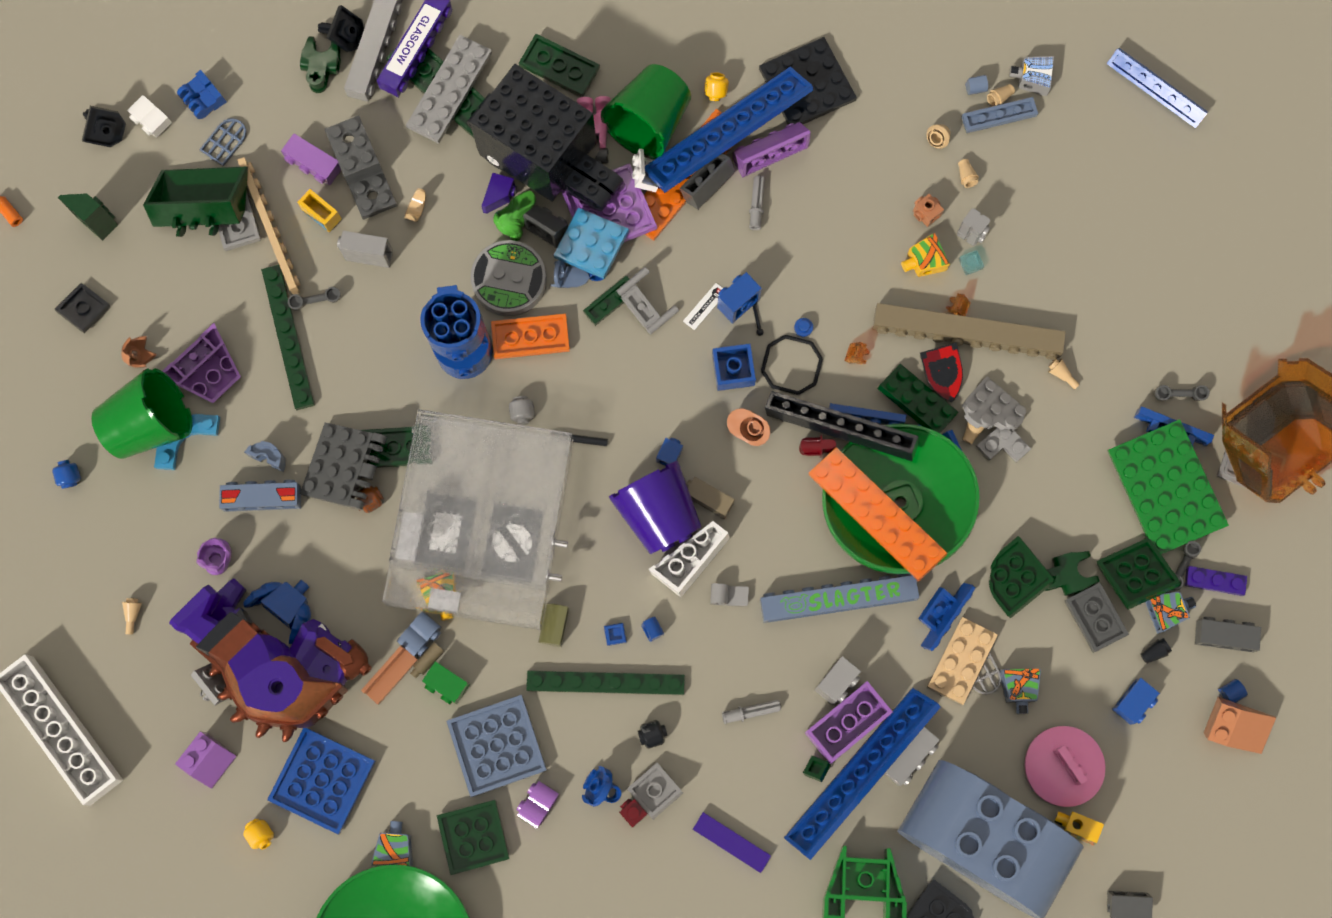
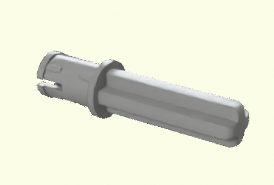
[749,175,765,230]
[722,700,781,724]

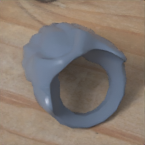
[550,260,590,288]

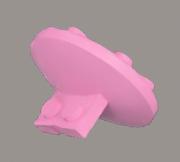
[1024,726,1105,807]

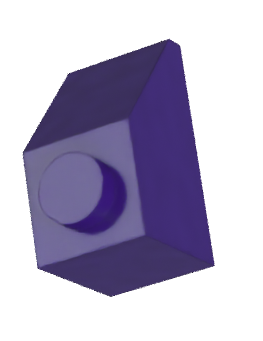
[481,173,517,214]

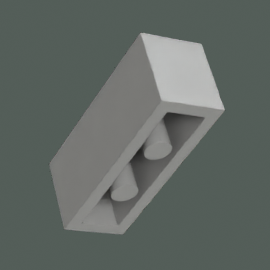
[884,727,939,786]

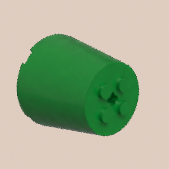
[601,64,691,159]
[91,368,193,459]

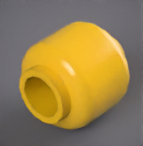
[704,72,729,101]
[243,819,274,850]

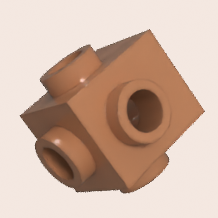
[913,194,944,227]

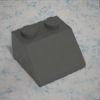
[523,205,568,248]

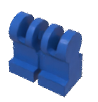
[177,70,227,119]

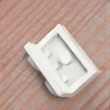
[632,149,658,192]

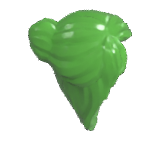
[493,190,536,241]

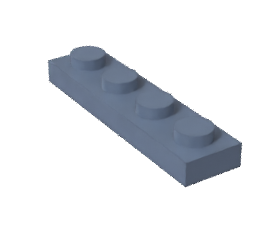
[961,97,1038,133]

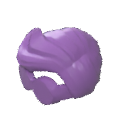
[196,538,232,575]

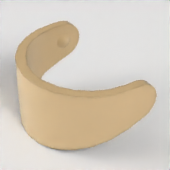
[404,188,426,222]

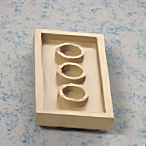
[928,617,998,705]

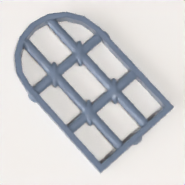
[199,119,247,166]

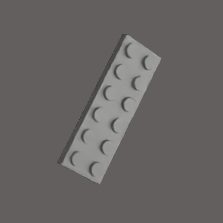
[406,35,492,144]

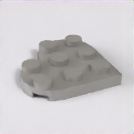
[962,376,1026,431]

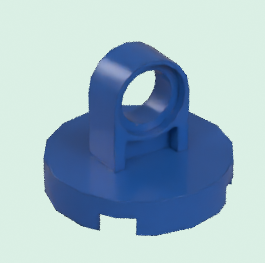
[582,766,621,807]

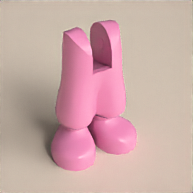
[577,96,611,150]

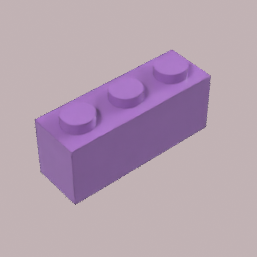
[281,134,341,185]

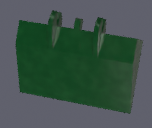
[143,166,248,237]

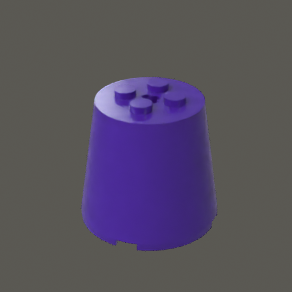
[609,460,702,554]

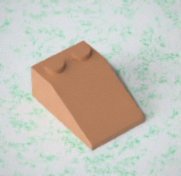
[1203,697,1276,754]

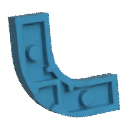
[154,414,220,470]

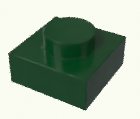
[803,756,831,782]

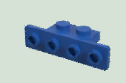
[918,583,976,651]

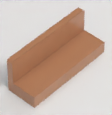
[361,646,418,705]

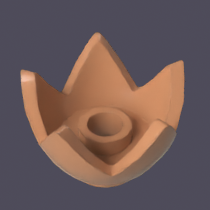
[121,336,157,368]

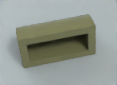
[538,604,569,647]

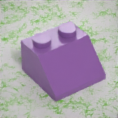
[175,731,237,789]

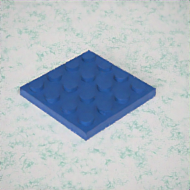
[267,728,376,835]

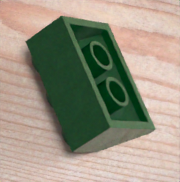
[58,193,118,241]

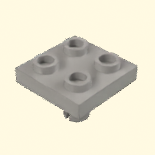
[191,663,229,705]

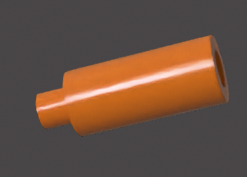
[0,196,23,227]

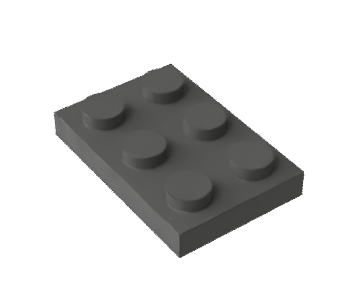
[1065,583,1129,653]

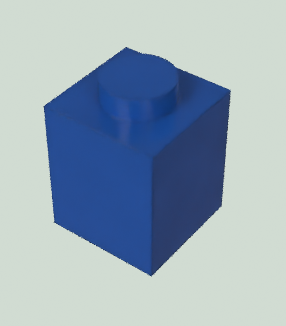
[656,438,683,466]

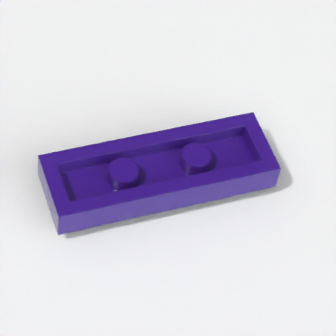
[1185,566,1247,596]

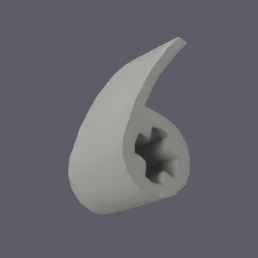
[710,583,749,606]

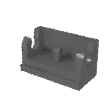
[1107,891,1153,918]

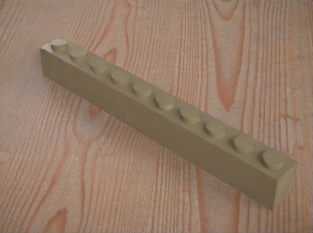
[872,303,1066,360]

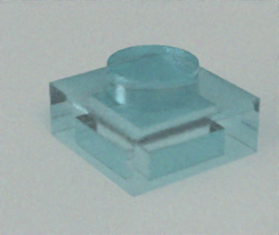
[959,250,984,275]

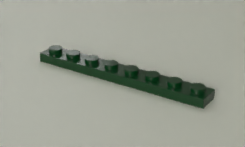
[261,265,315,410]
[526,671,685,695]

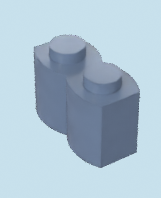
[397,611,442,657]

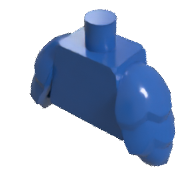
[243,580,311,644]

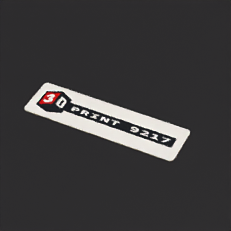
[683,283,723,330]

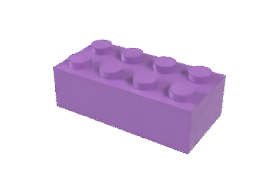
[805,681,893,764]

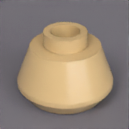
[926,124,951,149]

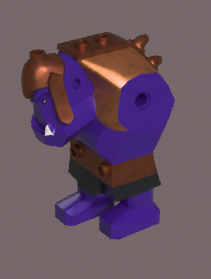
[169,578,372,742]

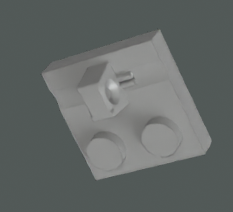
[627,763,683,820]

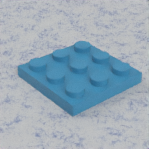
[553,208,629,279]

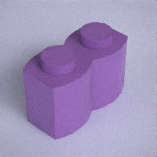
[516,781,560,829]

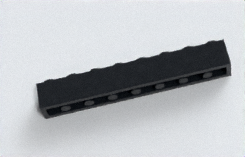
[765,391,919,461]

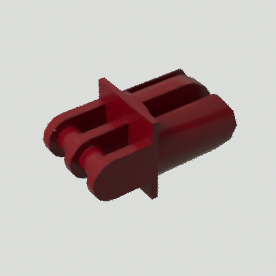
[799,435,836,458]

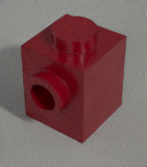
[619,799,648,828]

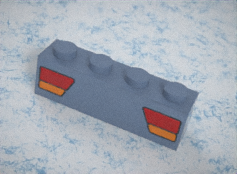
[219,480,301,512]

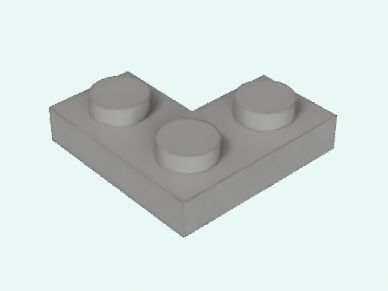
[976,428,1031,462]

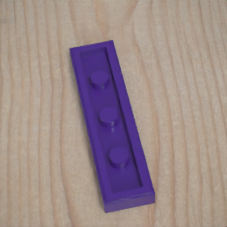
[692,812,771,873]

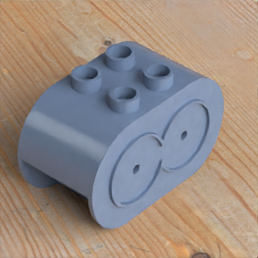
[898,760,1084,918]

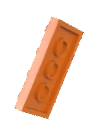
[491,314,570,359]

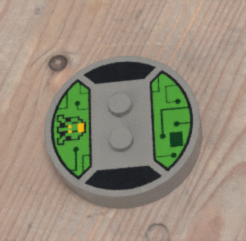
[471,240,547,316]

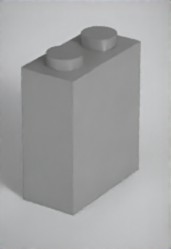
[337,231,393,268]

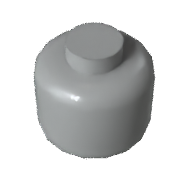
[509,396,535,425]

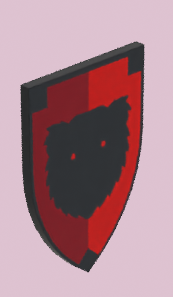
[920,342,963,402]

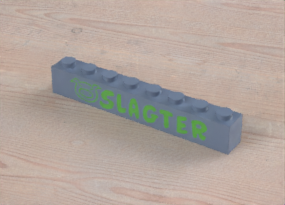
[760,574,919,623]

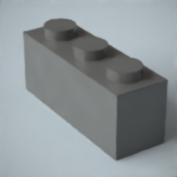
[680,153,735,210]
[1195,617,1261,653]

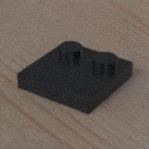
[55,283,110,333]

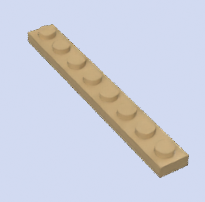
[237,157,301,294]

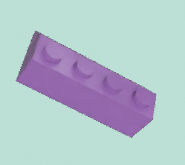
[733,122,811,178]

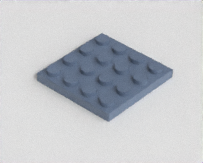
[446,695,547,797]

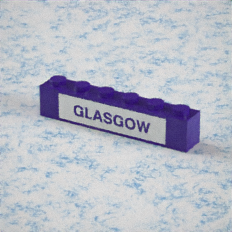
[377,0,453,98]

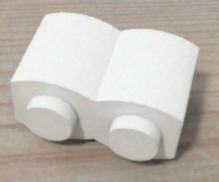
[127,95,172,138]

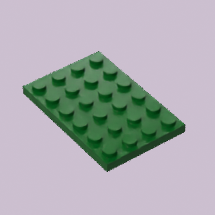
[1107,419,1229,554]

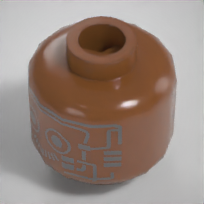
[356,485,384,513]

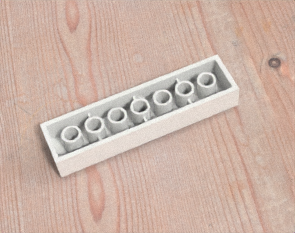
[0,654,123,806]

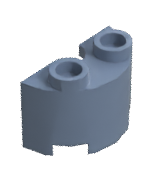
[244,441,286,472]

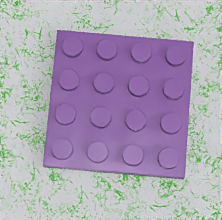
[561,163,657,242]

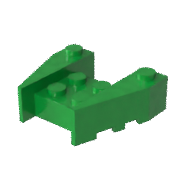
[822,846,907,918]

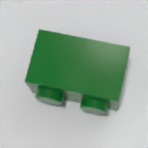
[422,662,470,704]

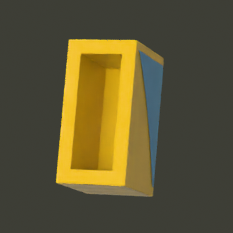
[297,189,341,232]

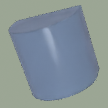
[965,75,988,95]

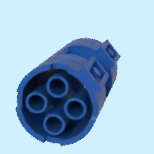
[420,285,493,379]

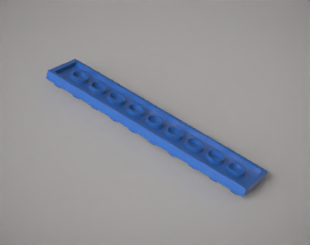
[645,67,813,193]
[784,688,941,860]

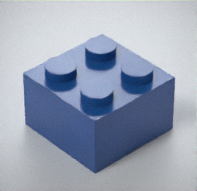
[717,272,762,324]
[712,344,756,391]

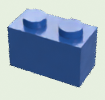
[1112,678,1160,725]

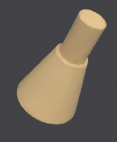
[1048,358,1080,389]
[122,598,142,634]

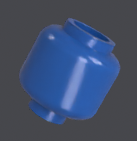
[52,460,81,489]

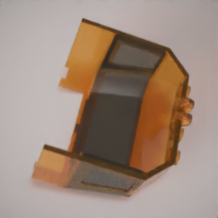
[1222,358,1332,503]

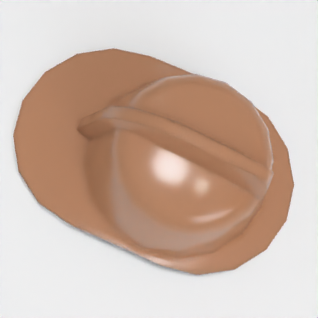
[727,408,770,446]

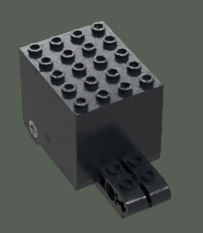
[467,64,624,211]

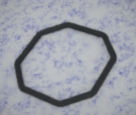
[761,335,823,395]

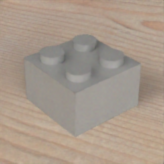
[814,656,861,705]

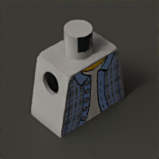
[1009,56,1054,96]

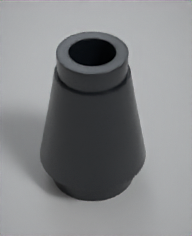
[1140,638,1172,664]

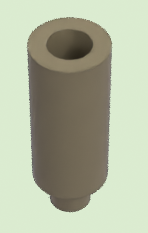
[410,642,444,678]

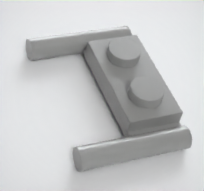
[616,267,679,335]

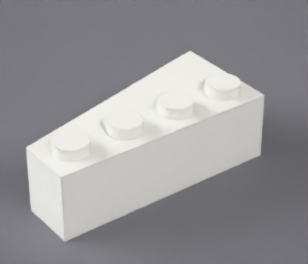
[649,521,730,597]

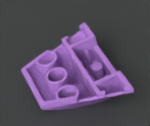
[162,323,241,403]

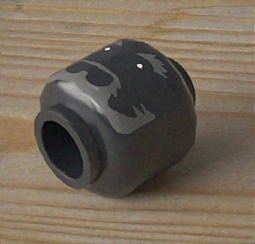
[637,720,668,749]

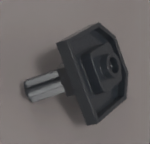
[317,5,364,52]
[82,106,126,147]

